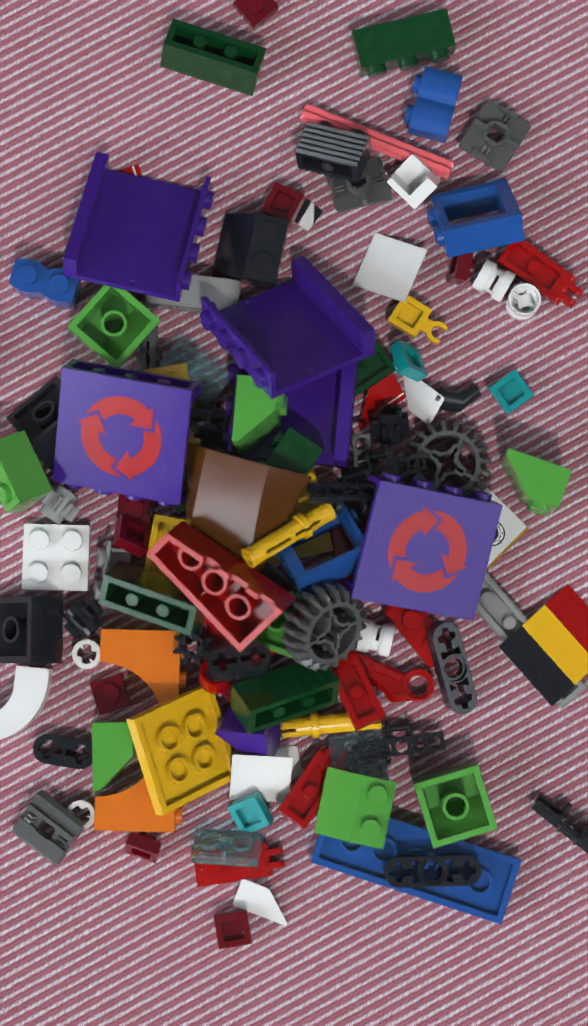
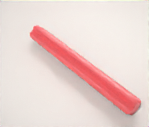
[301,104,454,178]

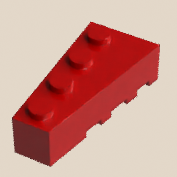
[146,521,297,652]

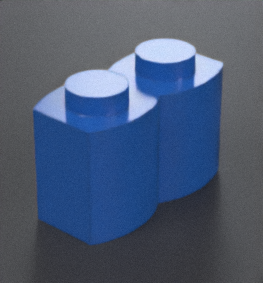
[404,66,463,143]
[9,259,82,309]

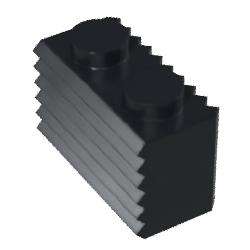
[295,121,372,183]

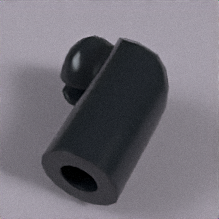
[434,383,482,413]

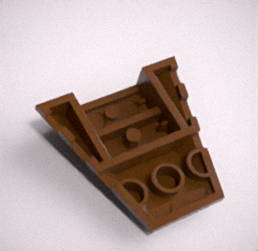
[186,443,312,572]

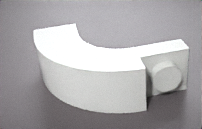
[0,666,53,740]

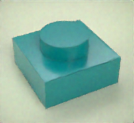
[389,340,428,382]
[488,370,535,416]
[227,791,274,836]

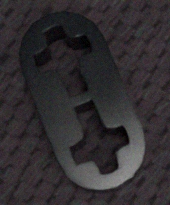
[207,642,271,681]
[33,734,92,769]

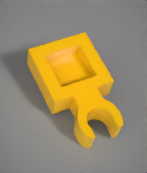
[387,295,448,345]

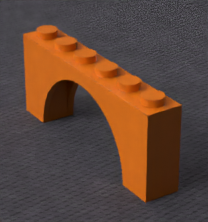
[94,629,188,832]

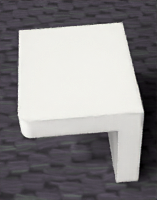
[387,154,441,210]

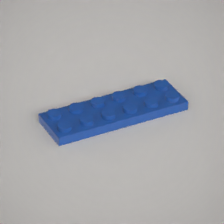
[310,817,522,925]

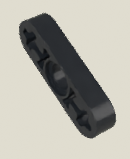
[426,620,477,714]
[383,854,481,888]

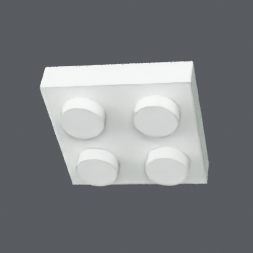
[22,524,91,592]

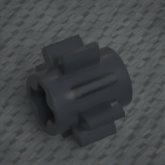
[189,399,227,440]
[370,404,409,445]
[63,598,104,640]
[173,627,215,666]

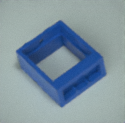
[426,178,525,258]
[276,500,365,598]

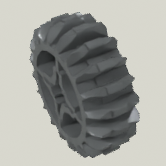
[402,420,491,495]
[281,581,367,671]

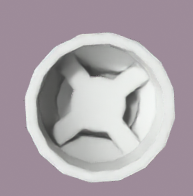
[472,259,516,303]
[505,283,541,321]
[356,619,395,657]

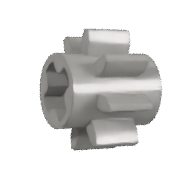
[39,484,80,525]

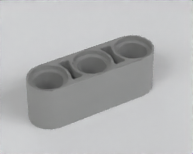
[144,275,241,313]

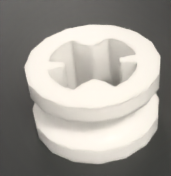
[72,639,100,669]
[67,800,95,830]

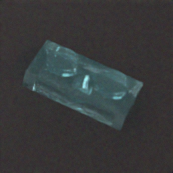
[160,338,229,401]
[190,828,263,867]

